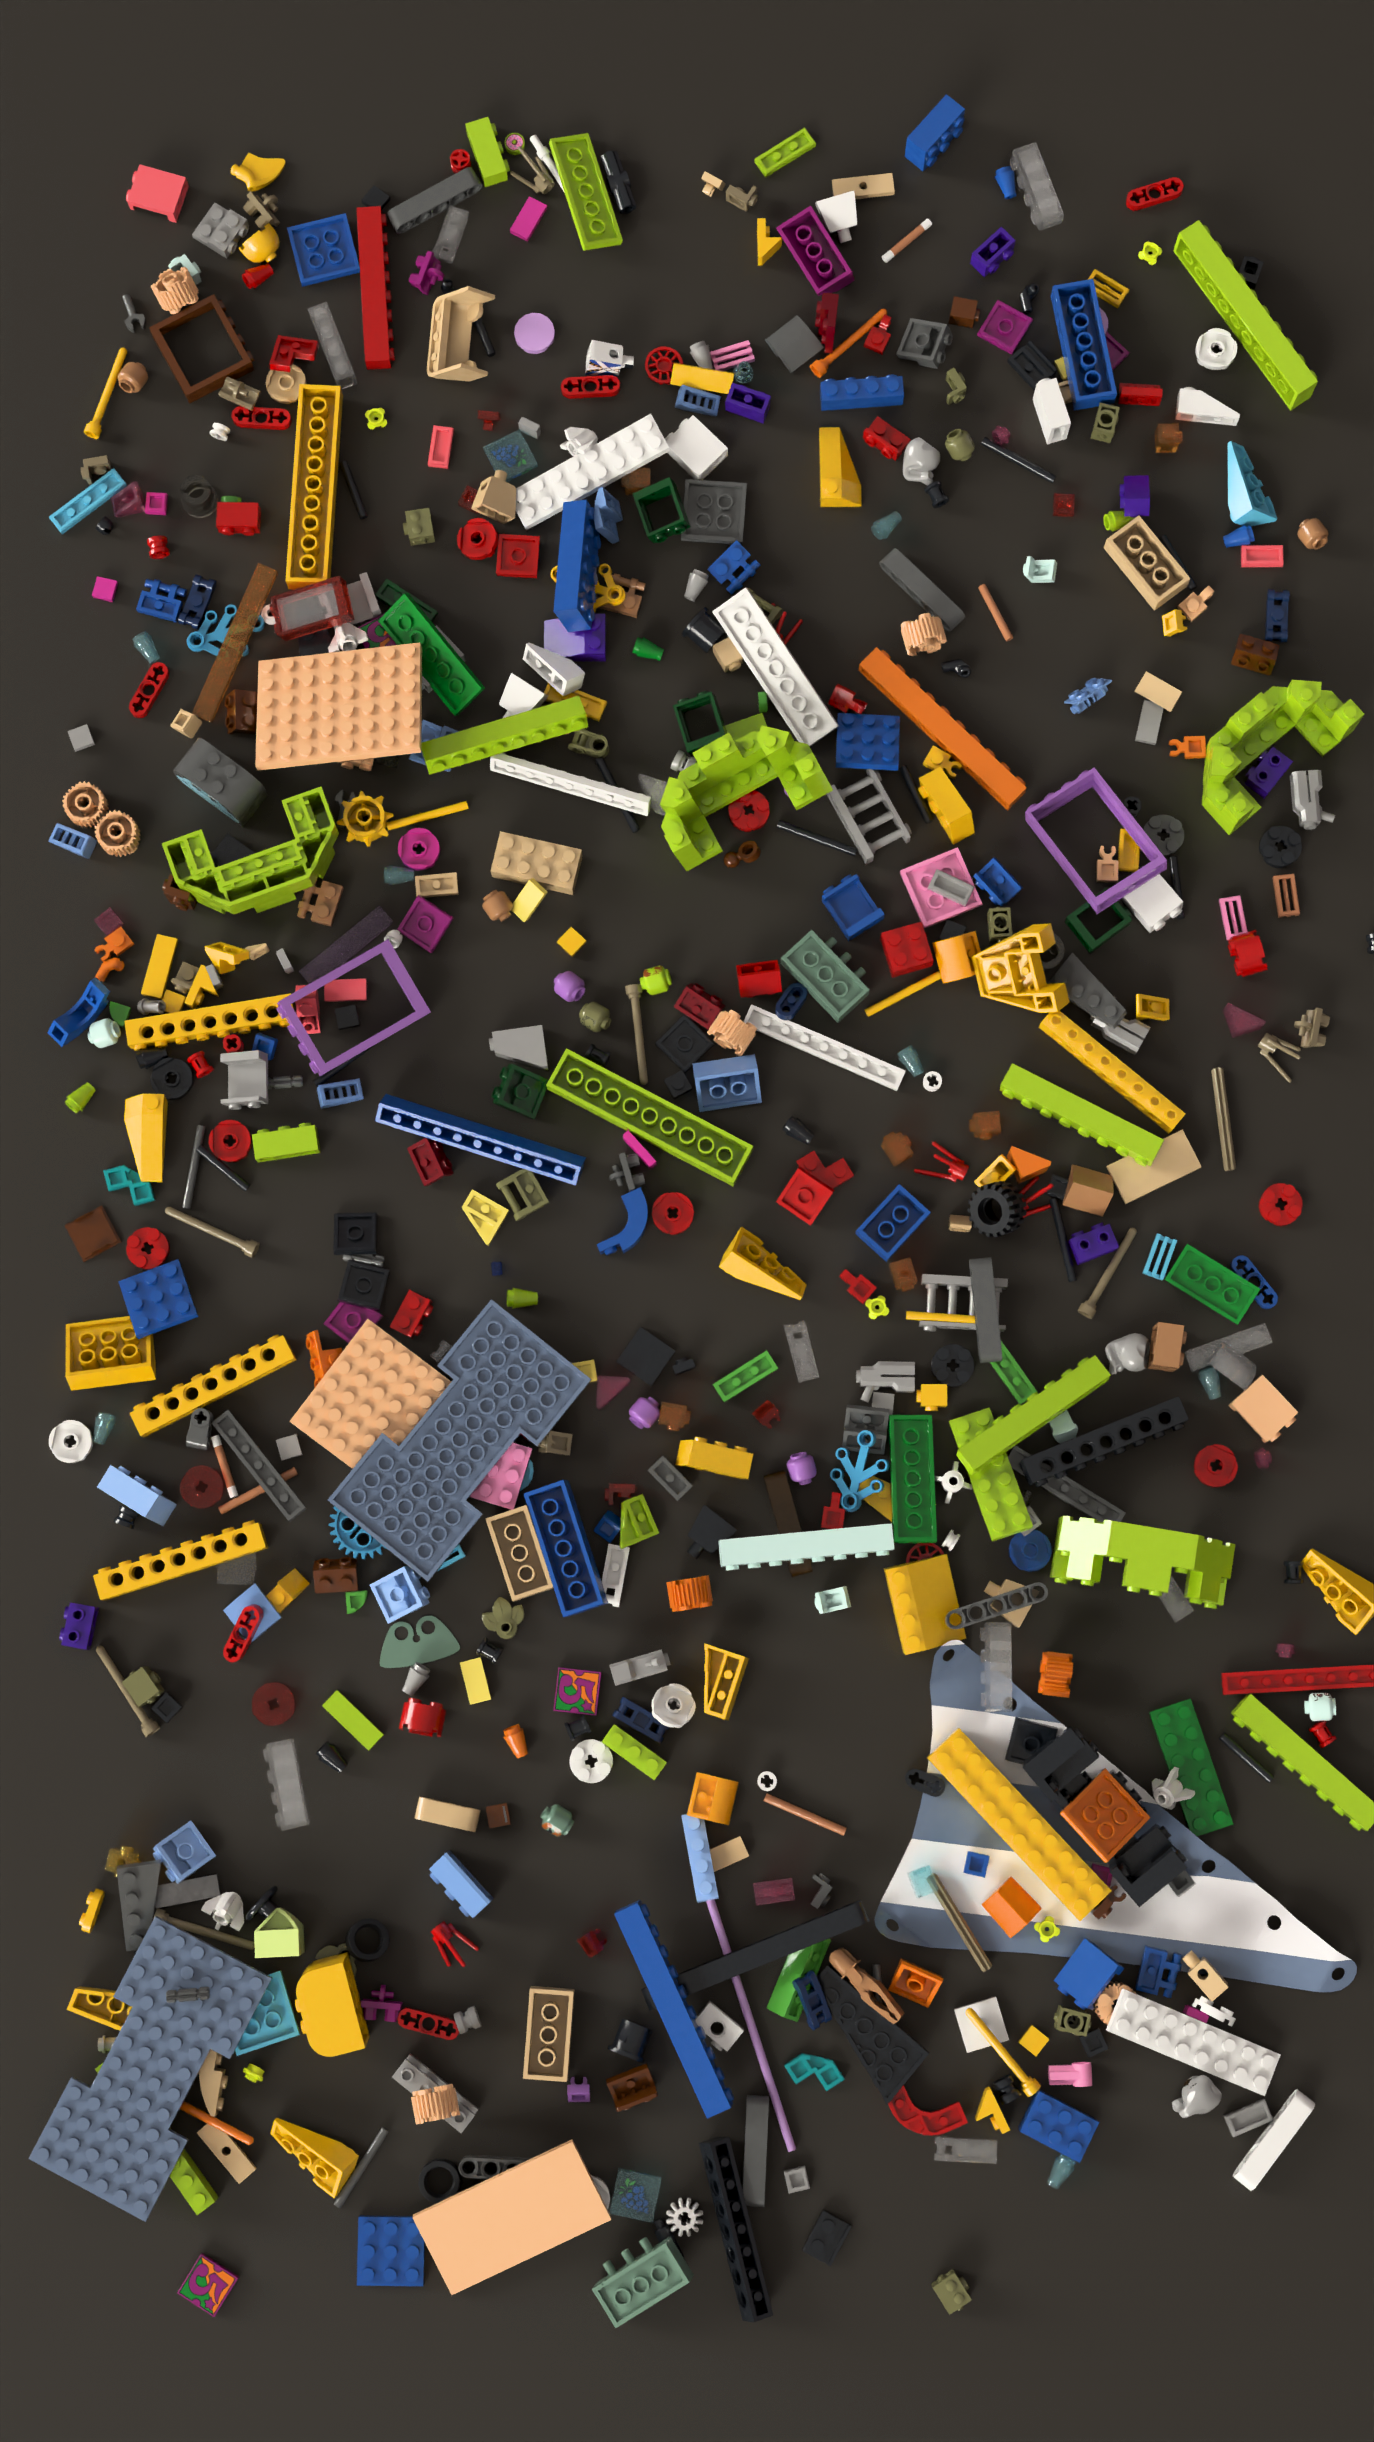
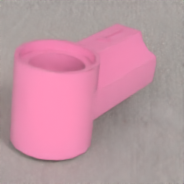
[1048,2062,1092,2087]

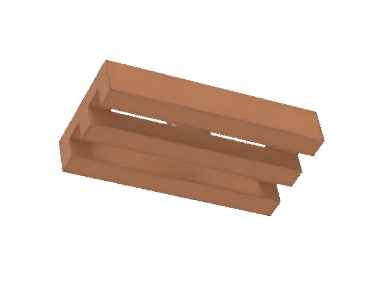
[1272,874,1300,918]

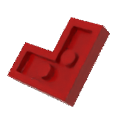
[269,335,318,372]
[796,1151,854,1189]

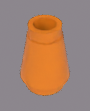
[503,1724,528,1758]

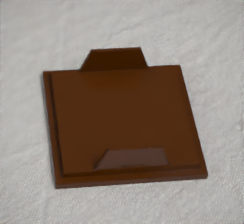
[65,1206,121,1262]

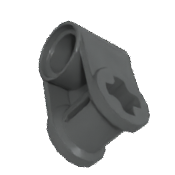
[186,1408,214,1450]

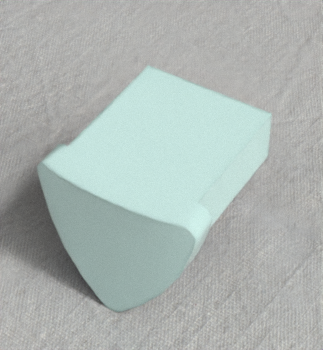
[1049,1410,1078,1444]

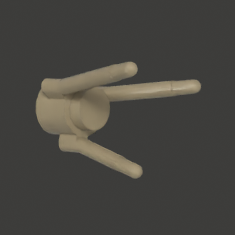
[510,146,555,194]
[1258,1033,1301,1083]

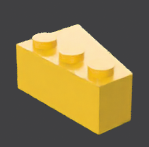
[918,766,975,845]
[675,1437,753,1479]
[704,1643,749,1721]

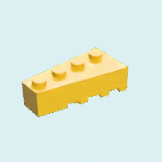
[67,1986,132,2031]

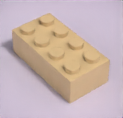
[1104,516,1190,611]
[491,831,583,895]
[486,1505,554,1602]
[523,1986,575,2082]

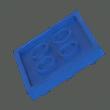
[287,213,360,287]
[835,713,900,771]
[118,1259,199,1339]
[357,2215,425,2286]

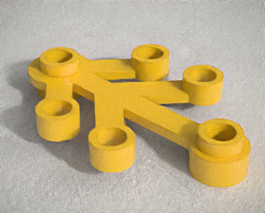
[551,563,626,613]

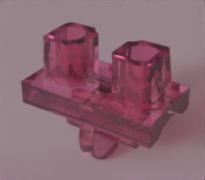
[753,1878,795,1906]

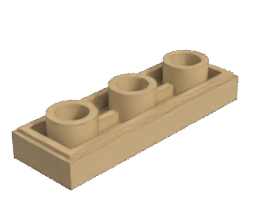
[832,173,895,199]
[197,2124,257,2184]

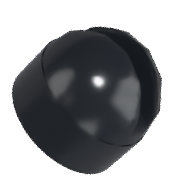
[95,516,114,535]

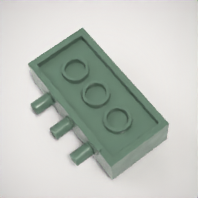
[781,930,869,1023]
[592,2237,694,2328]

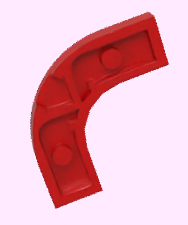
[888,2085,968,2136]

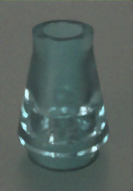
[733,361,753,383]
[871,511,902,540]
[132,631,160,664]
[384,865,414,886]
[897,1045,924,1077]
[1198,1367,1222,1400]
[93,1412,116,1445]
[1047,2154,1076,2189]

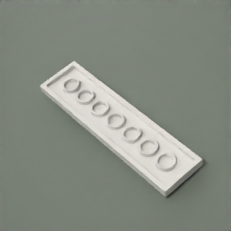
[516,414,670,530]
[712,587,839,746]
[1106,1988,1281,2096]

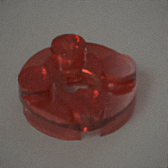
[180,1465,224,1509]
[252,1682,296,1726]

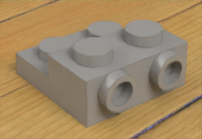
[192,202,249,259]

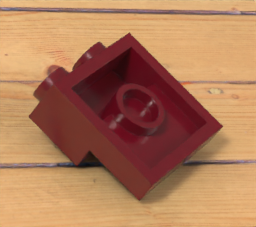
[815,293,839,354]

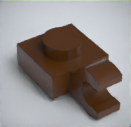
[1090,1884,1126,1920]

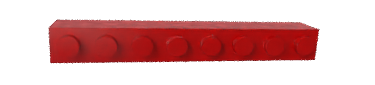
[356,206,395,370]

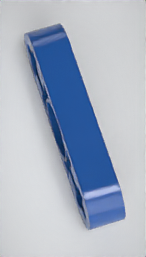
[1230,1255,1278,1309]

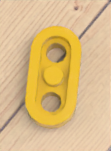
[79,1888,105,1933]

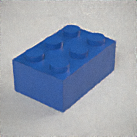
[905,94,965,171]
[855,1184,931,1262]
[1018,2089,1099,2163]

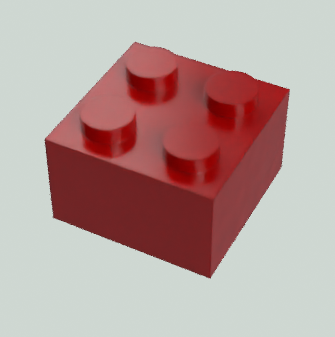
[880,921,934,978]

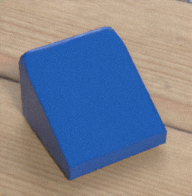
[593,1510,621,1543]

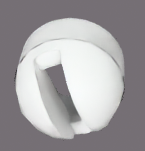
[384,930,403,948]

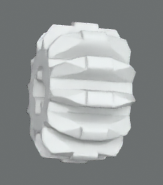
[666,2198,703,2237]

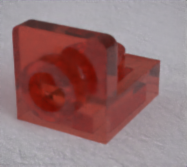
[605,1484,636,1506]

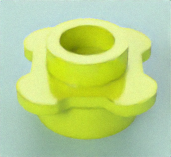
[1138,242,1162,265]
[365,408,387,430]
[865,1295,889,1319]
[1034,1916,1060,1942]
[243,2063,264,2083]

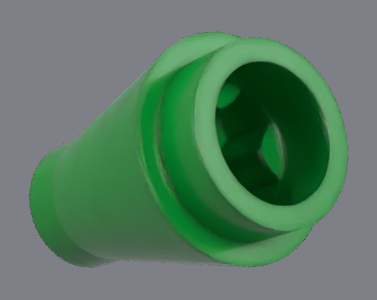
[632,637,664,661]

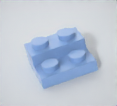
[370,1565,430,1624]
[153,1820,216,1884]

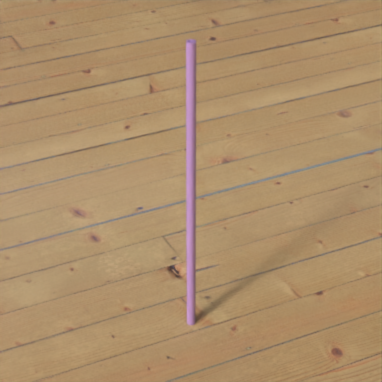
[706,1900,796,2152]

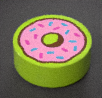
[505,133,525,155]

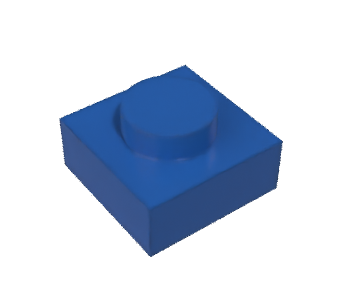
[252,1033,278,1060]
[963,1851,989,1878]

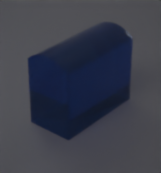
[491,1262,503,1276]

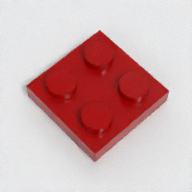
[496,534,540,578]
[776,1167,835,1226]

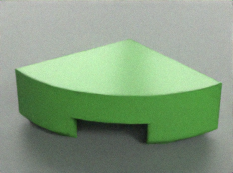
[109,1001,131,1028]
[345,1590,368,1614]

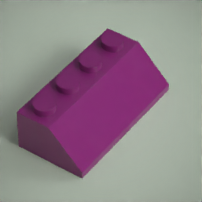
[776,206,855,295]

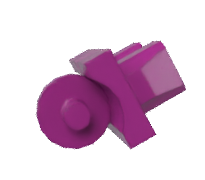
[409,251,445,295]
[361,1985,403,2022]

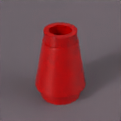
[242,263,274,289]

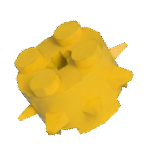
[337,791,394,847]

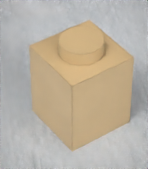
[713,637,743,673]

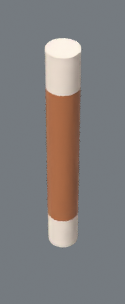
[882,218,932,263]
[211,1435,238,1498]

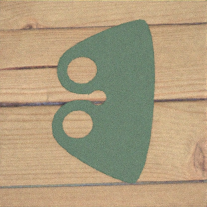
[380,1616,460,1668]

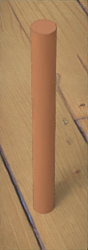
[218,1467,298,1514]
[763,1793,847,1836]

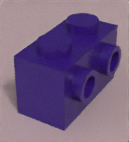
[970,227,1016,277]
[725,382,771,424]
[1119,475,1150,518]
[1245,747,1293,799]
[1068,1223,1119,1265]
[59,1602,99,1650]

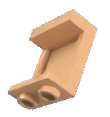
[1228,1375,1298,1443]

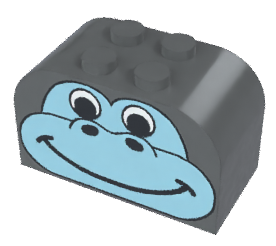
[173,738,268,827]

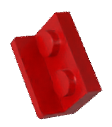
[1118,383,1163,406]
[863,416,911,461]
[390,1289,434,1339]

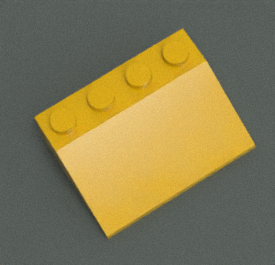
[66,1316,156,1391]
[884,1554,966,1655]

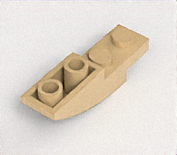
[199,2050,228,2117]

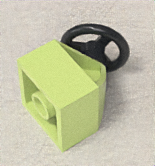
[246,1886,305,1958]

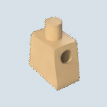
[471,470,516,524]
[984,1579,1039,1628]
[1182,1950,1228,2001]

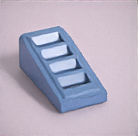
[675,385,721,417]
[48,823,97,859]
[317,1078,364,1109]

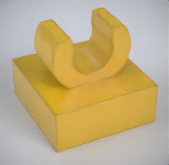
[1162,609,1187,637]

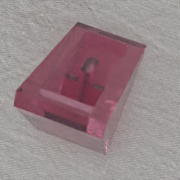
[111,481,145,517]
[1223,1003,1266,1038]
[596,1376,631,1411]

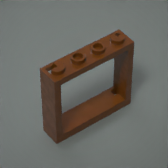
[149,294,255,403]

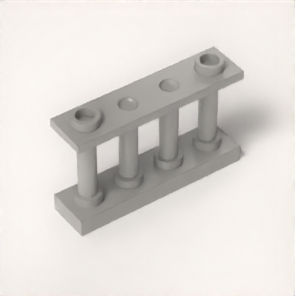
[826,769,912,865]
[919,1274,1008,1332]
[392,2053,479,2133]

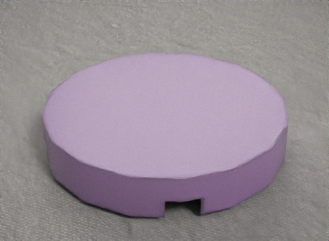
[514,313,555,354]

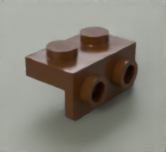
[1231,633,1280,675]
[225,689,258,735]
[162,874,197,911]
[313,1557,359,1593]
[606,2063,658,2112]

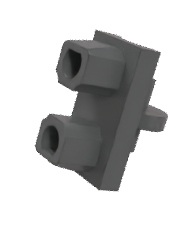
[609,1152,646,1192]

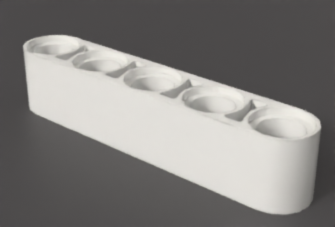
[1233,2089,1315,2191]

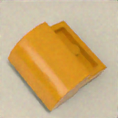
[932,931,981,983]
[687,1772,739,1825]

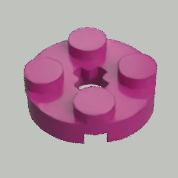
[398,828,440,870]

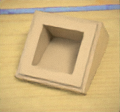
[170,709,202,738]
[948,1215,972,1232]

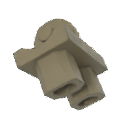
[243,191,280,230]
[218,376,261,411]
[1294,1008,1330,1048]

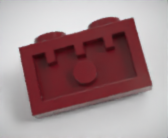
[674,983,726,1030]
[407,1138,454,1186]

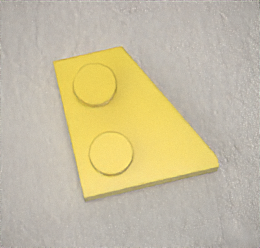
[462,1189,509,1246]

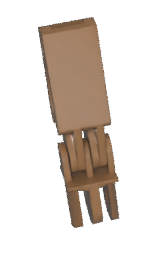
[829,1947,904,2024]

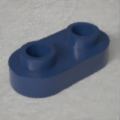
[775,983,807,1020]

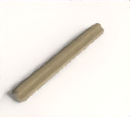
[1211,1067,1236,1171]
[926,1873,992,1972]

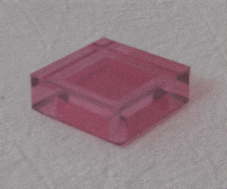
[94,907,124,936]

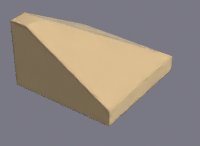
[245,943,270,960]

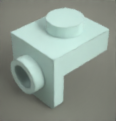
[168,254,201,285]
[1023,556,1057,583]
[815,1586,851,1614]

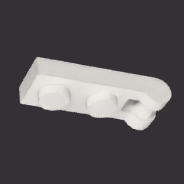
[602,1544,630,1607]

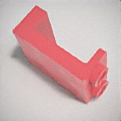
[126,164,189,223]

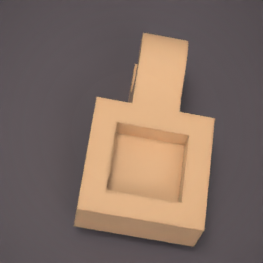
[1177,586,1214,622]

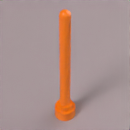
[810,308,888,378]
[180,2101,254,2145]

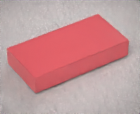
[428,425,454,469]
[1241,545,1284,567]
[324,979,367,1002]

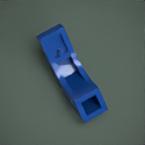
[47,977,110,1047]
[597,1188,648,1255]

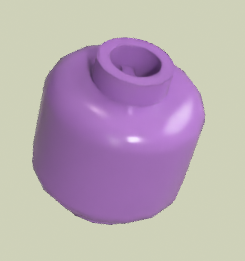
[554,971,585,1002]
[629,1397,660,1429]
[787,1452,817,1485]

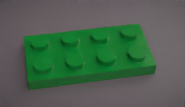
[1165,1244,1260,1325]

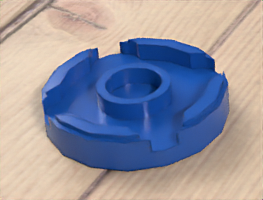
[1008,1529,1052,1572]

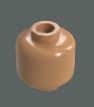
[118,362,148,393]
[1297,518,1329,550]
[482,890,513,922]

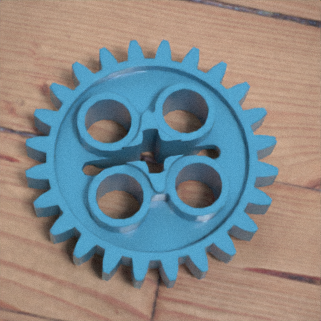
[329,1506,387,1560]

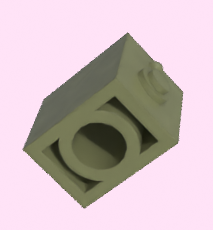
[1090,403,1120,443]
[403,508,435,546]
[987,907,1013,943]
[122,1666,165,1707]
[1053,2005,1092,2037]
[931,2269,972,2315]

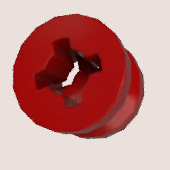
[450,149,471,174]
[147,535,170,559]

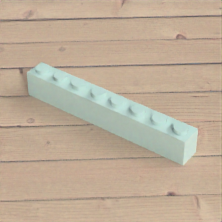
[718,1523,894,1571]

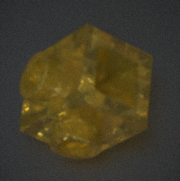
[105,1846,141,1877]

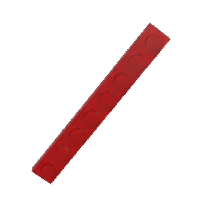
[1221,1665,1374,1695]

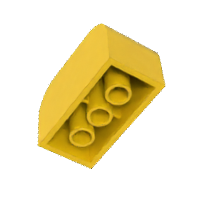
[295,1952,370,2057]

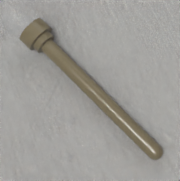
[625,984,648,1085]
[165,1207,260,1258]
[1077,1228,1137,1319]
[96,1645,160,1738]
[153,1908,255,1950]

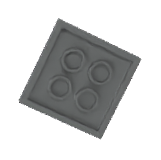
[681,479,747,545]

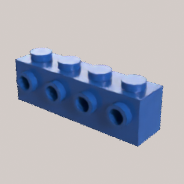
[820,374,904,411]

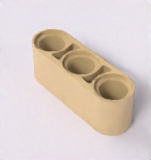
[414,1797,481,1832]

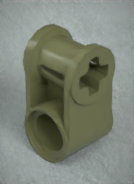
[568,729,610,759]

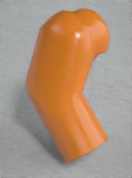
[95,957,125,982]

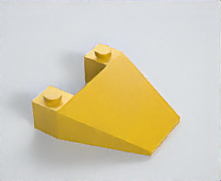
[971,923,1070,1013]

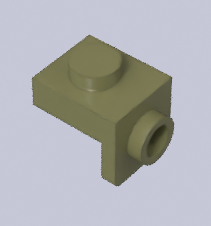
[946,368,967,405]

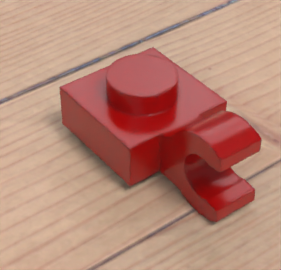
[864,314,892,355]
[828,684,868,714]
[839,1269,877,1304]
[821,1492,845,1529]

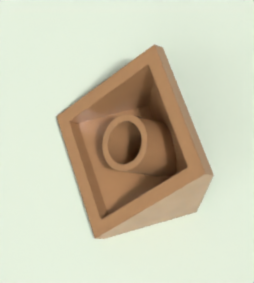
[1062,1165,1114,1217]

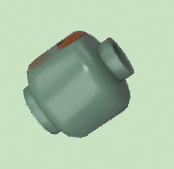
[540,1804,574,1837]

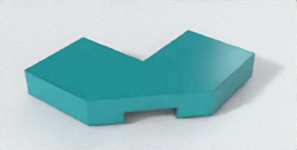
[103,1165,156,1206]
[784,2053,845,2091]

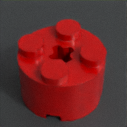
[1228,930,1268,977]
[399,1698,446,1737]

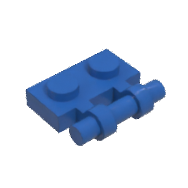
[707,540,761,595]
[136,579,187,623]
[1135,1946,1182,1998]

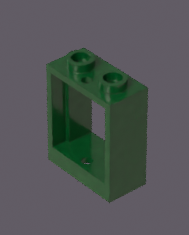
[633,477,691,544]
[673,691,727,756]
[1064,888,1132,954]

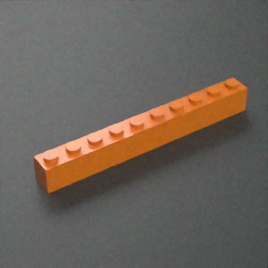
[858,647,1027,811]

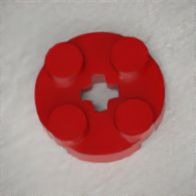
[457,518,499,560]
[728,790,770,832]
[209,1120,252,1163]
[1259,1183,1303,1226]
[652,1192,694,1235]
[126,1227,170,1270]
[1194,1444,1238,1488]

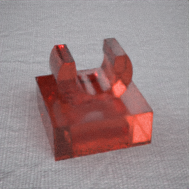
[478,410,500,431]
[458,485,478,514]
[1053,493,1075,517]
[752,1400,781,1429]
[577,1929,607,1958]

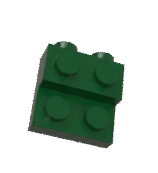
[491,1064,549,1119]

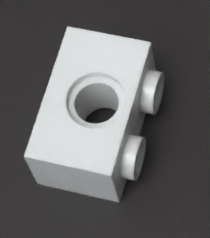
[695,2000,744,2052]

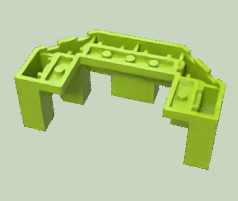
[1202,680,1364,835]
[660,725,833,871]
[162,786,339,914]
[1050,1516,1235,1609]

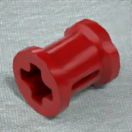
[223,1034,244,1053]
[187,1051,214,1078]
[1308,1721,1337,1748]

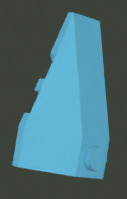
[1228,441,1277,526]

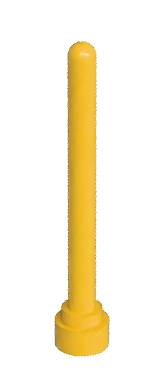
[84,347,127,439]
[966,2008,1041,2097]

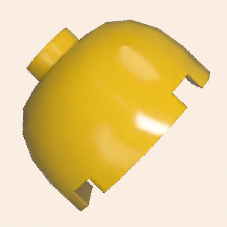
[239,223,280,263]

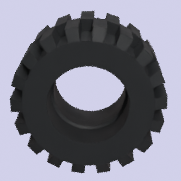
[967,1181,1027,1237]

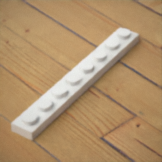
[490,753,651,816]
[743,1004,906,1091]

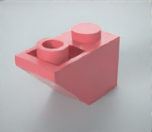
[295,985,321,1034]

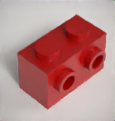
[216,502,261,536]
[736,960,782,998]

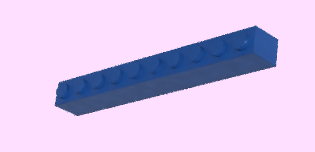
[375,1094,586,1185]
[614,1900,734,2119]

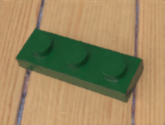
[375,578,438,622]

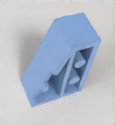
[97,1465,177,1526]

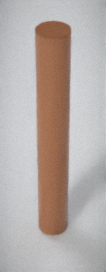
[978,584,1013,642]

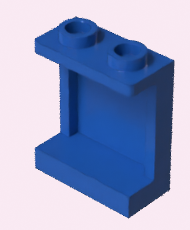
[821,874,885,941]
[1054,1938,1124,2010]

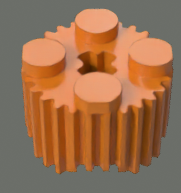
[666,1575,713,1612]
[1038,1651,1073,1698]

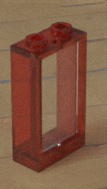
[269,576,355,641]

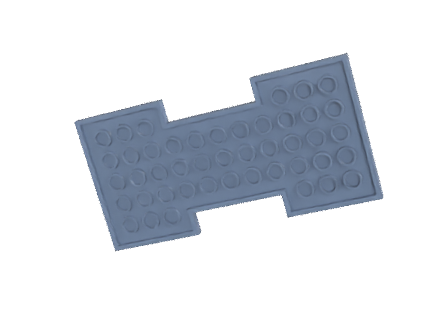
[328,1299,591,1582]
[29,1916,272,2222]

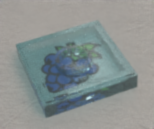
[483,429,538,482]
[610,2168,662,2223]

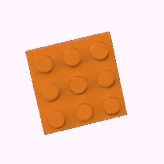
[1060,1768,1151,1863]

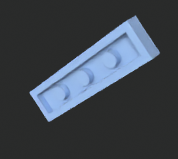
[681,1814,719,1903]

